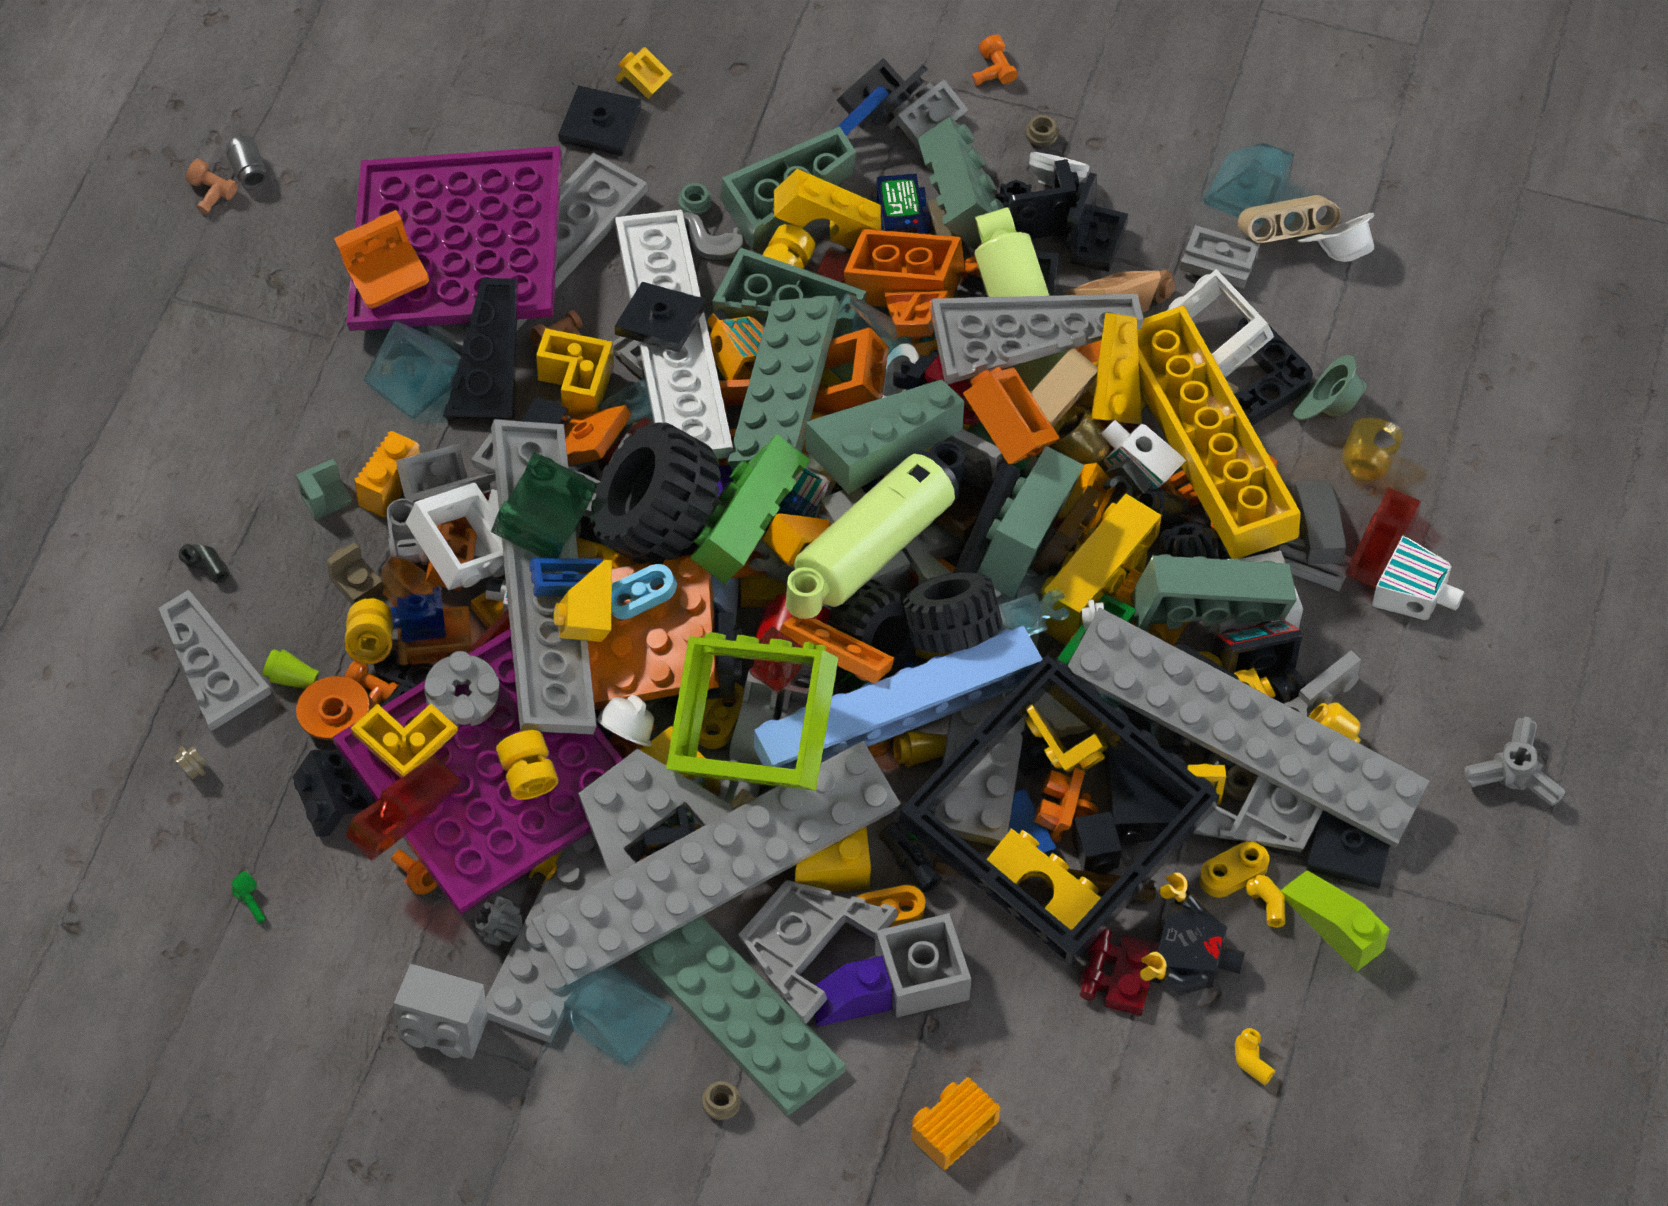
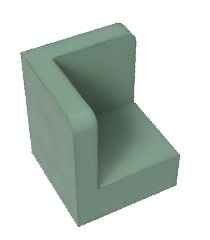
[296,459,352,520]

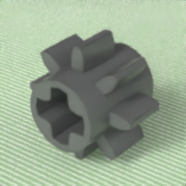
[475,896,522,947]

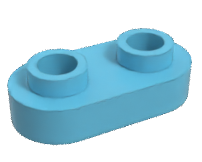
[611,564,677,619]

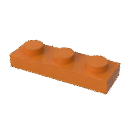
[779,616,894,684]

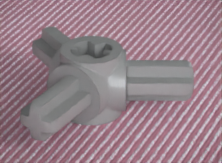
[1464,717,1565,806]

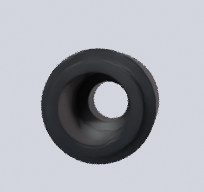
[1138,489,1191,529]

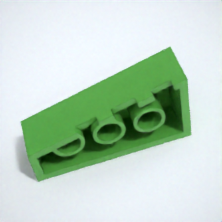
[690,433,810,584]

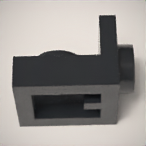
[644,807,696,857]

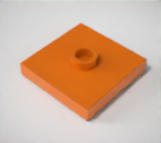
[564,405,632,466]

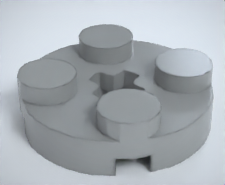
[425,651,499,727]

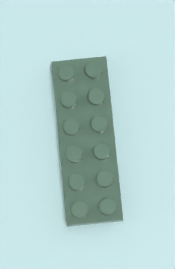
[728,296,840,471]
[637,916,846,1117]

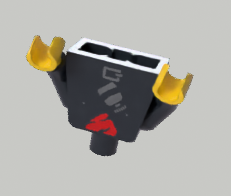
[1140,873,1245,995]

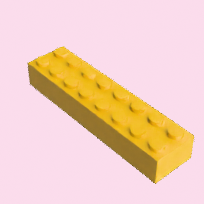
[1137,305,1301,559]

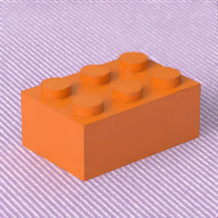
[844,229,965,307]

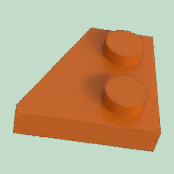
[885,290,950,339]

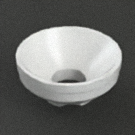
[1029,152,1090,186]

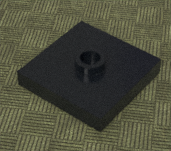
[558,85,641,156]
[614,282,706,352]
[1306,810,1390,889]

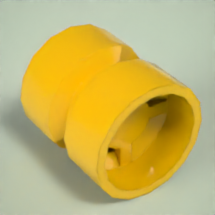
[762,224,816,269]
[344,598,394,664]
[496,730,558,800]

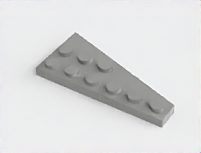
[930,294,1144,385]

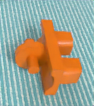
[1034,767,1099,843]

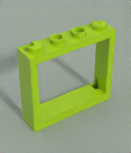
[666,632,839,791]

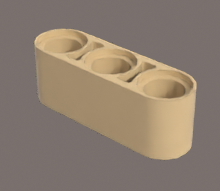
[1238,195,1341,243]
[1031,348,1098,427]

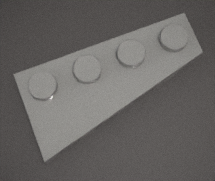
[158,590,271,732]

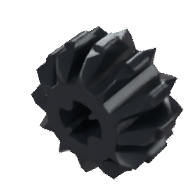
[1158,522,1220,559]

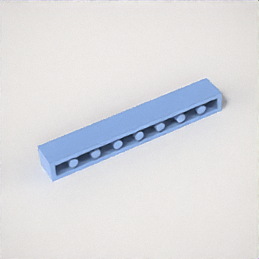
[754,626,1043,769]

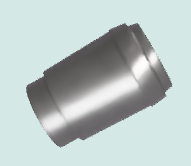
[225,135,267,189]

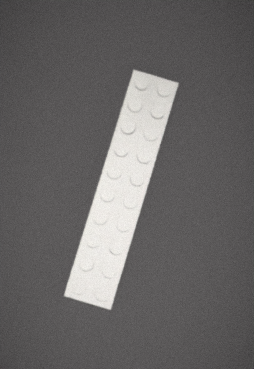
[615,210,733,459]

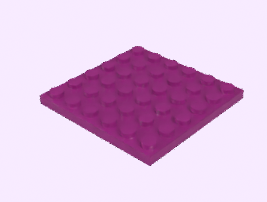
[346,146,562,331]
[333,629,623,915]

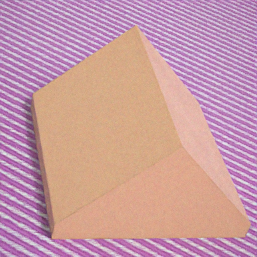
[1066,271,1161,313]

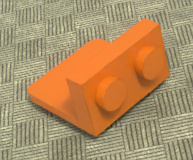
[334,210,429,309]

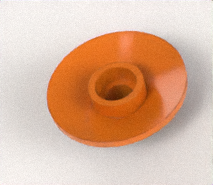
[296,676,370,740]

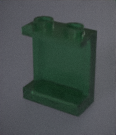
[491,452,598,558]

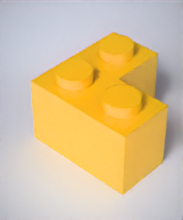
[536,328,614,416]

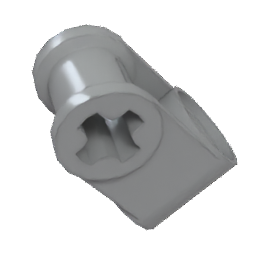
[387,499,428,570]

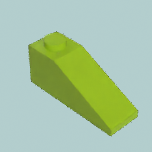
[1281,870,1390,972]

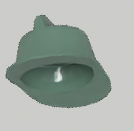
[1293,355,1367,420]

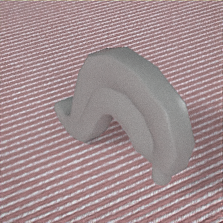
[683,212,743,260]

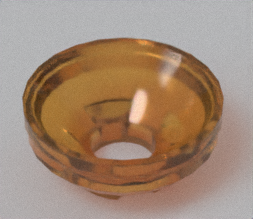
[381,557,442,612]

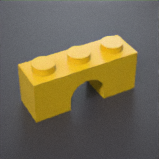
[774,169,881,250]
[987,828,1101,930]

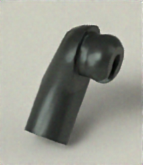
[178,544,229,583]

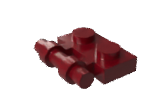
[1079,928,1159,1016]

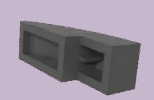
[1294,480,1346,565]

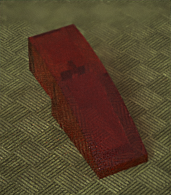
[1345,487,1421,588]
[346,756,461,861]

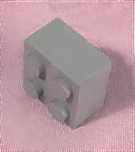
[875,913,971,1018]
[394,963,488,1059]

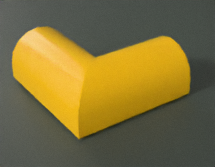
[350,703,458,781]

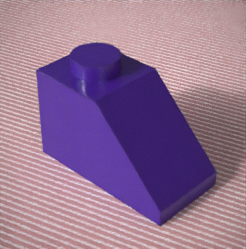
[814,956,892,1027]

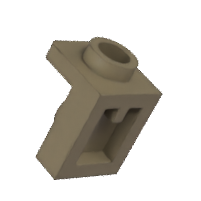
[327,542,384,605]

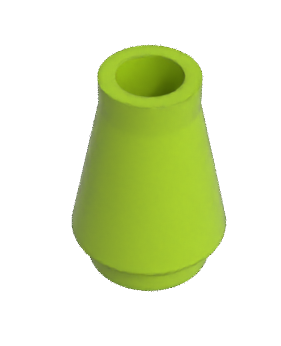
[262,649,320,689]

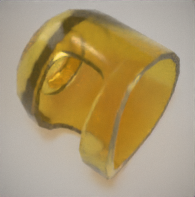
[1052,403,1110,465]
[1342,418,1403,481]

